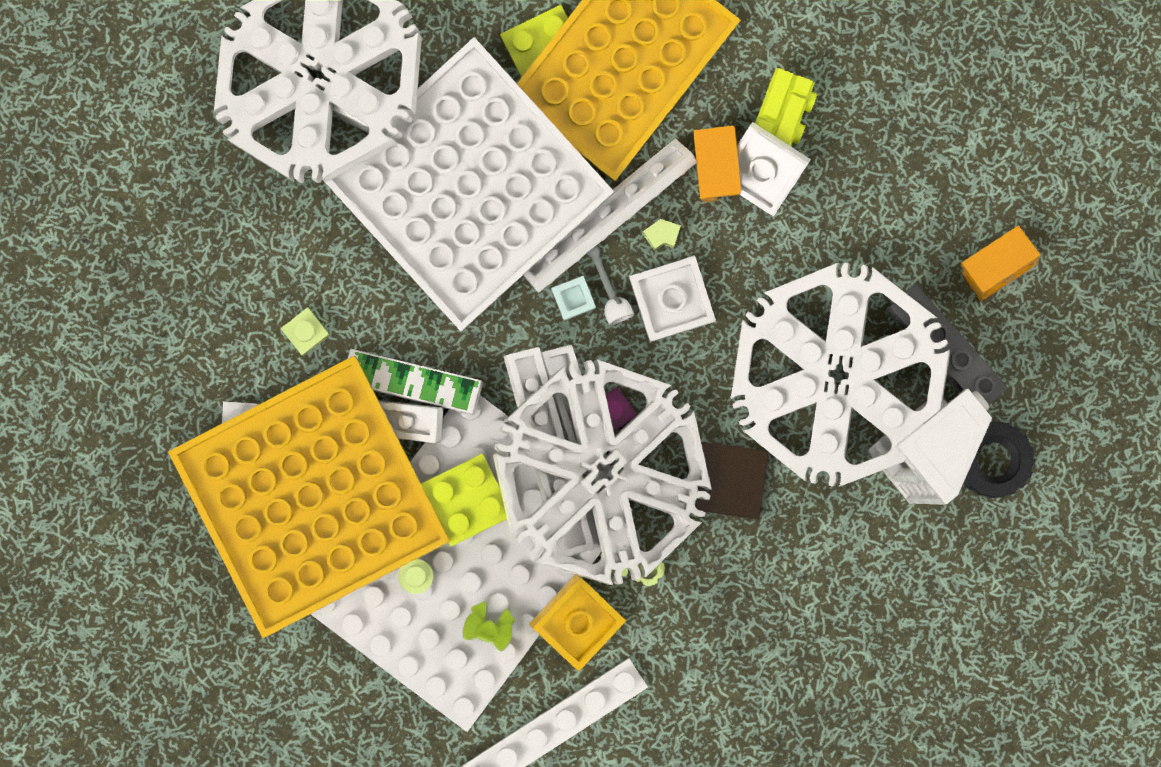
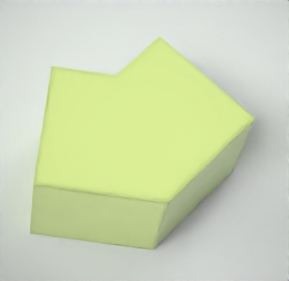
[642,219,681,251]

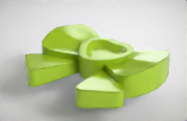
[462,602,515,652]

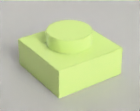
[281,307,330,356]

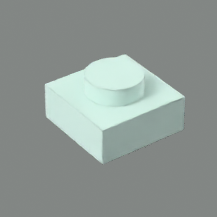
[551,276,596,321]

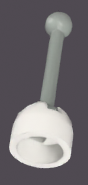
[587,245,634,325]

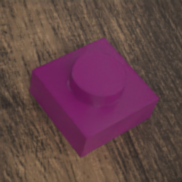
[605,387,637,432]

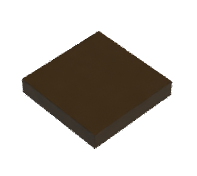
[695,442,769,520]

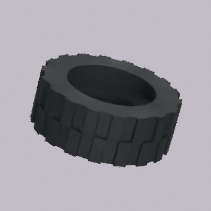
[964,422,1035,498]

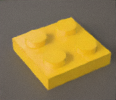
[529,574,626,671]

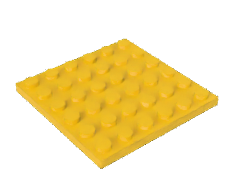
[168,355,450,638]

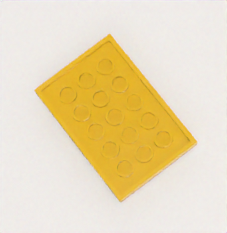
[517,0,741,182]

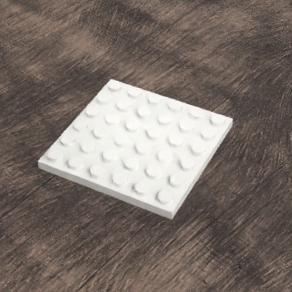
[322,37,614,331]

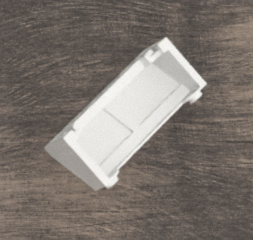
[866,389,992,505]

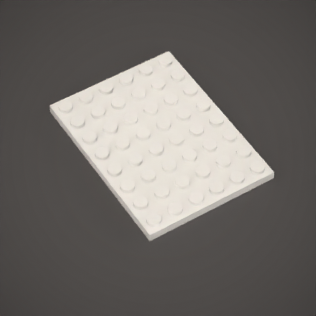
[311,395,633,732]

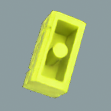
[755,68,817,146]

